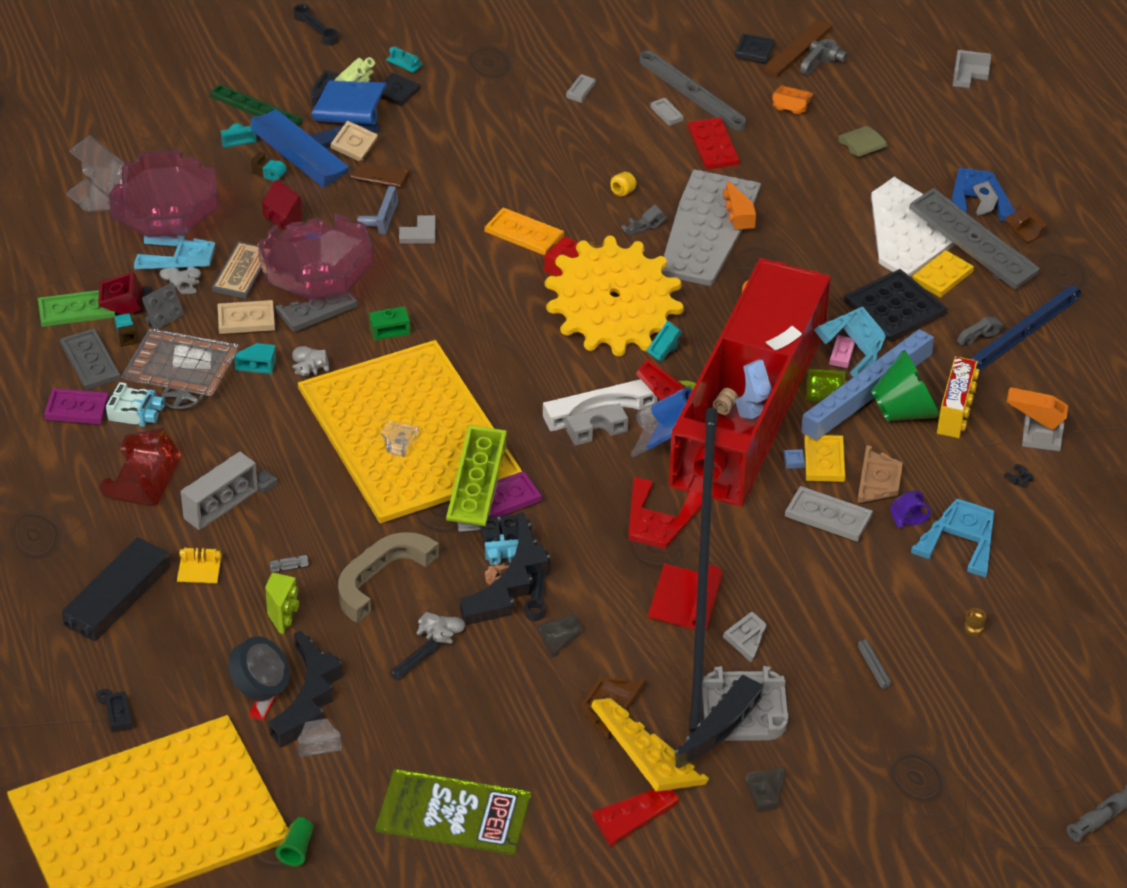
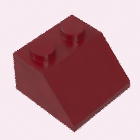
[262,179,302,232]
[98,271,142,315]

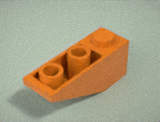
[723,181,756,229]
[1007,387,1068,431]

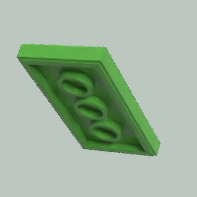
[38,290,115,327]

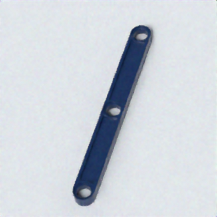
[971,285,1081,371]

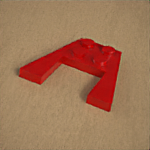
[628,477,702,549]

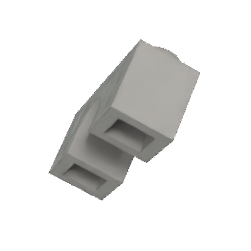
[566,403,628,445]

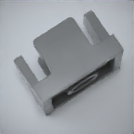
[1022,415,1064,451]

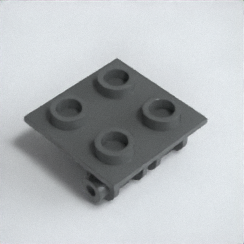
[142,282,184,331]

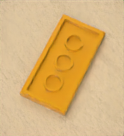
[485,208,564,255]

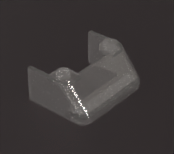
[66,135,127,212]

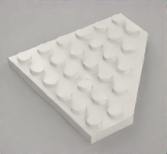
[871,177,956,277]

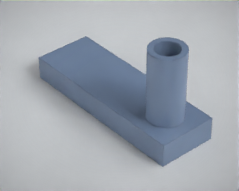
[358,186,399,234]

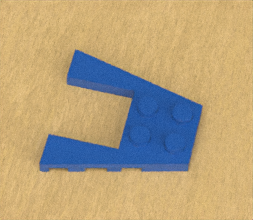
[951,168,1015,221]

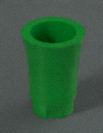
[276,817,314,866]

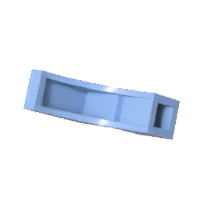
[735,359,772,419]

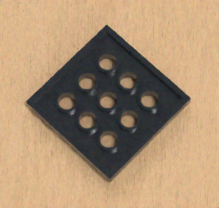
[844,268,947,342]

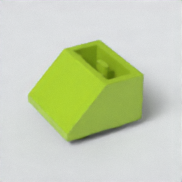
[265,572,299,634]

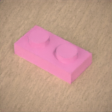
[829,335,855,368]

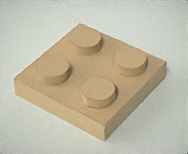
[331,121,378,161]

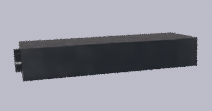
[61,537,171,642]

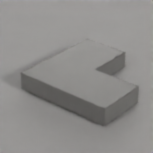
[399,215,435,244]

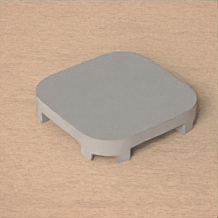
[702,666,788,741]

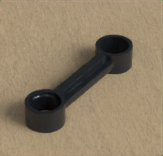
[294,4,338,46]
[525,559,551,621]

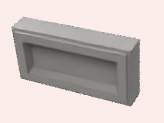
[566,75,596,102]
[651,98,683,126]

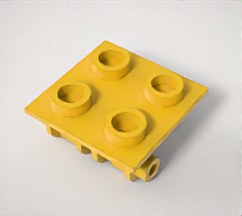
[177,547,222,583]

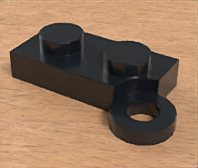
[96,689,132,732]

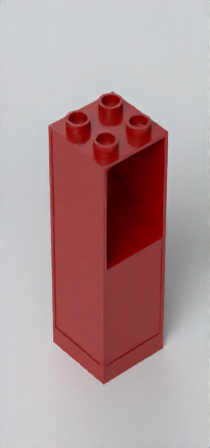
[669,258,831,507]

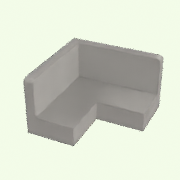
[953,50,991,88]

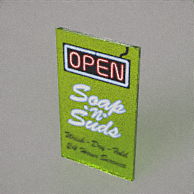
[375,769,531,855]

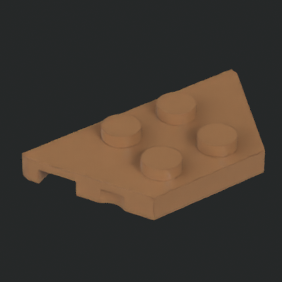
[857,445,903,503]

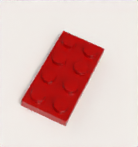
[688,117,739,170]

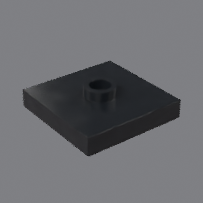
[734,33,775,63]
[380,73,420,106]

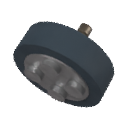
[228,636,290,701]

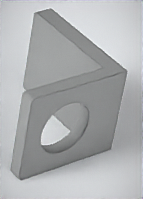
[973,181,998,215]

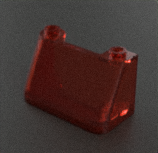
[99,428,180,506]

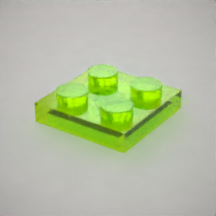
[806,369,845,401]

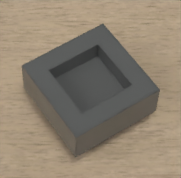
[257,470,278,494]

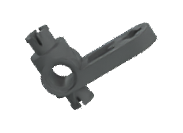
[800,39,848,75]

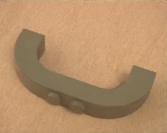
[338,532,439,624]

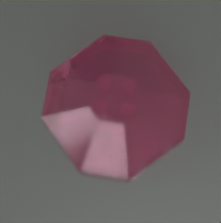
[109,149,219,237]
[258,214,374,300]

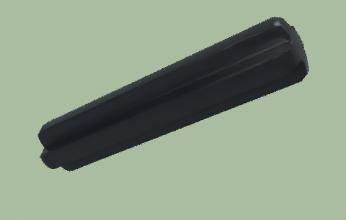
[390,639,439,680]

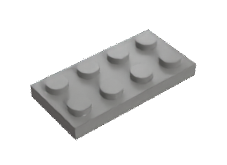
[785,486,873,542]

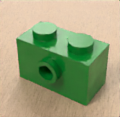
[369,307,410,341]

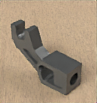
[621,205,667,235]
[957,317,1003,345]

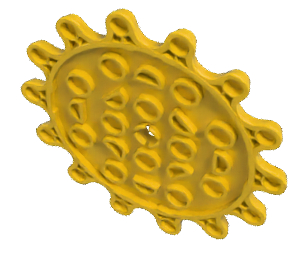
[545,236,684,357]

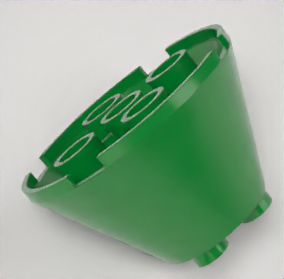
[870,350,940,422]

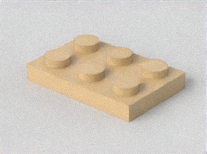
[218,300,275,334]

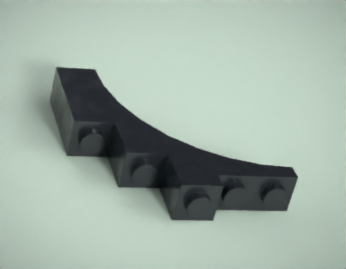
[459,512,550,625]
[268,630,343,748]

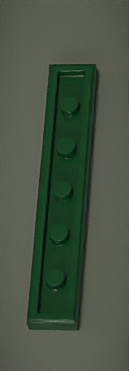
[210,84,303,127]

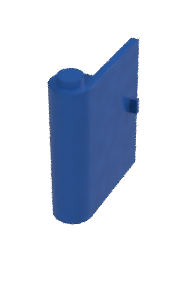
[312,80,386,125]

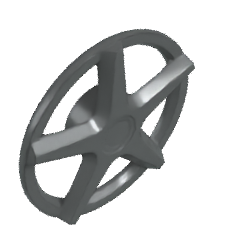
[161,380,204,409]

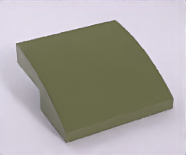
[838,126,887,157]

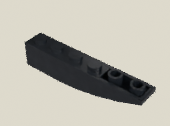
[674,674,764,768]

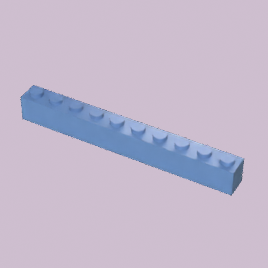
[801,329,934,441]

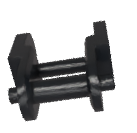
[1004,464,1034,488]

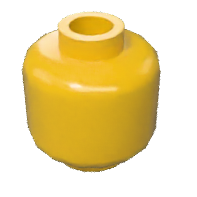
[610,172,636,197]

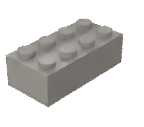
[181,452,258,530]

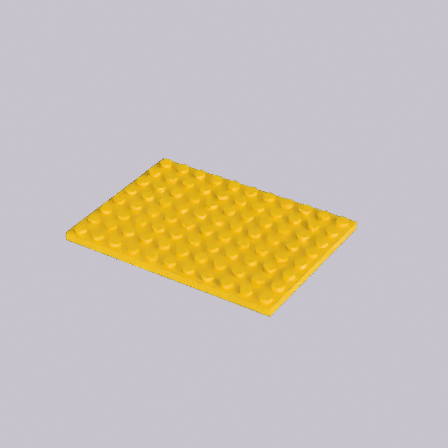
[298,340,522,523]
[7,715,288,888]

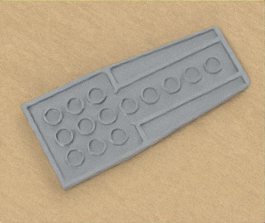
[662,170,761,286]

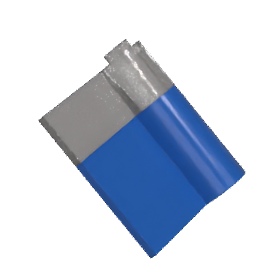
[631,387,693,457]

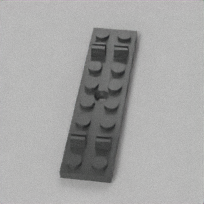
[909,188,1040,290]

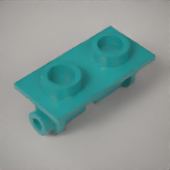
[386,46,423,73]

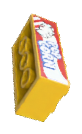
[937,356,979,438]

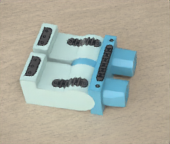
[106,382,165,427]

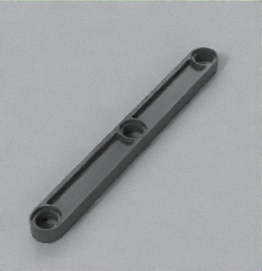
[639,50,746,131]

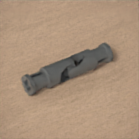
[1067,785,1127,842]

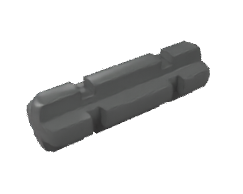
[269,555,309,572]

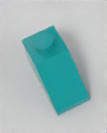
[234,343,276,374]

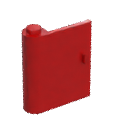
[648,563,723,630]

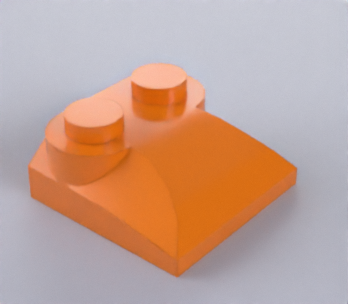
[772,85,813,114]

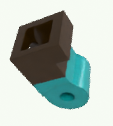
[251,151,287,181]
[114,313,137,347]

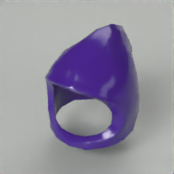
[890,491,931,528]

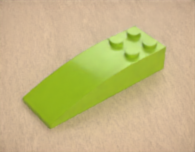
[446,425,507,526]

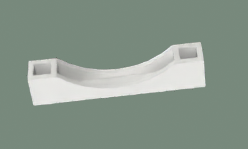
[543,379,657,431]

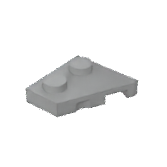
[723,612,766,662]

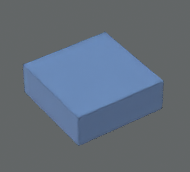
[783,449,805,469]

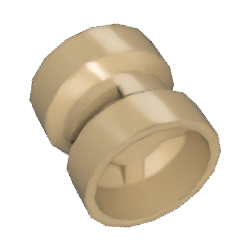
[713,388,738,414]

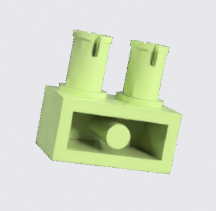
[334,57,375,82]

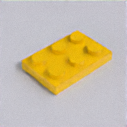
[912,250,974,297]
[804,435,845,482]

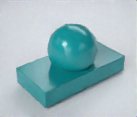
[221,123,257,148]
[647,321,683,362]

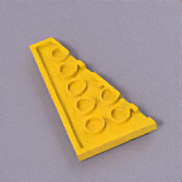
[591,698,709,792]

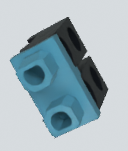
[480,515,518,565]

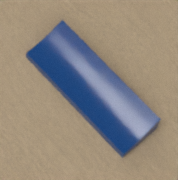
[251,109,349,188]

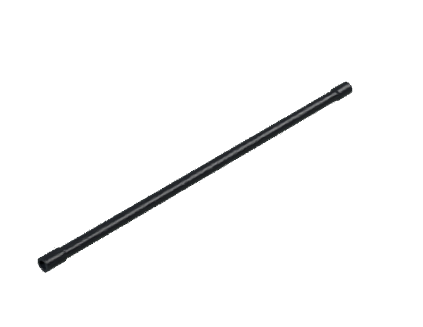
[689,408,717,733]

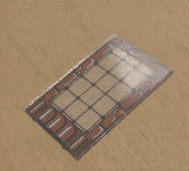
[121,328,240,397]

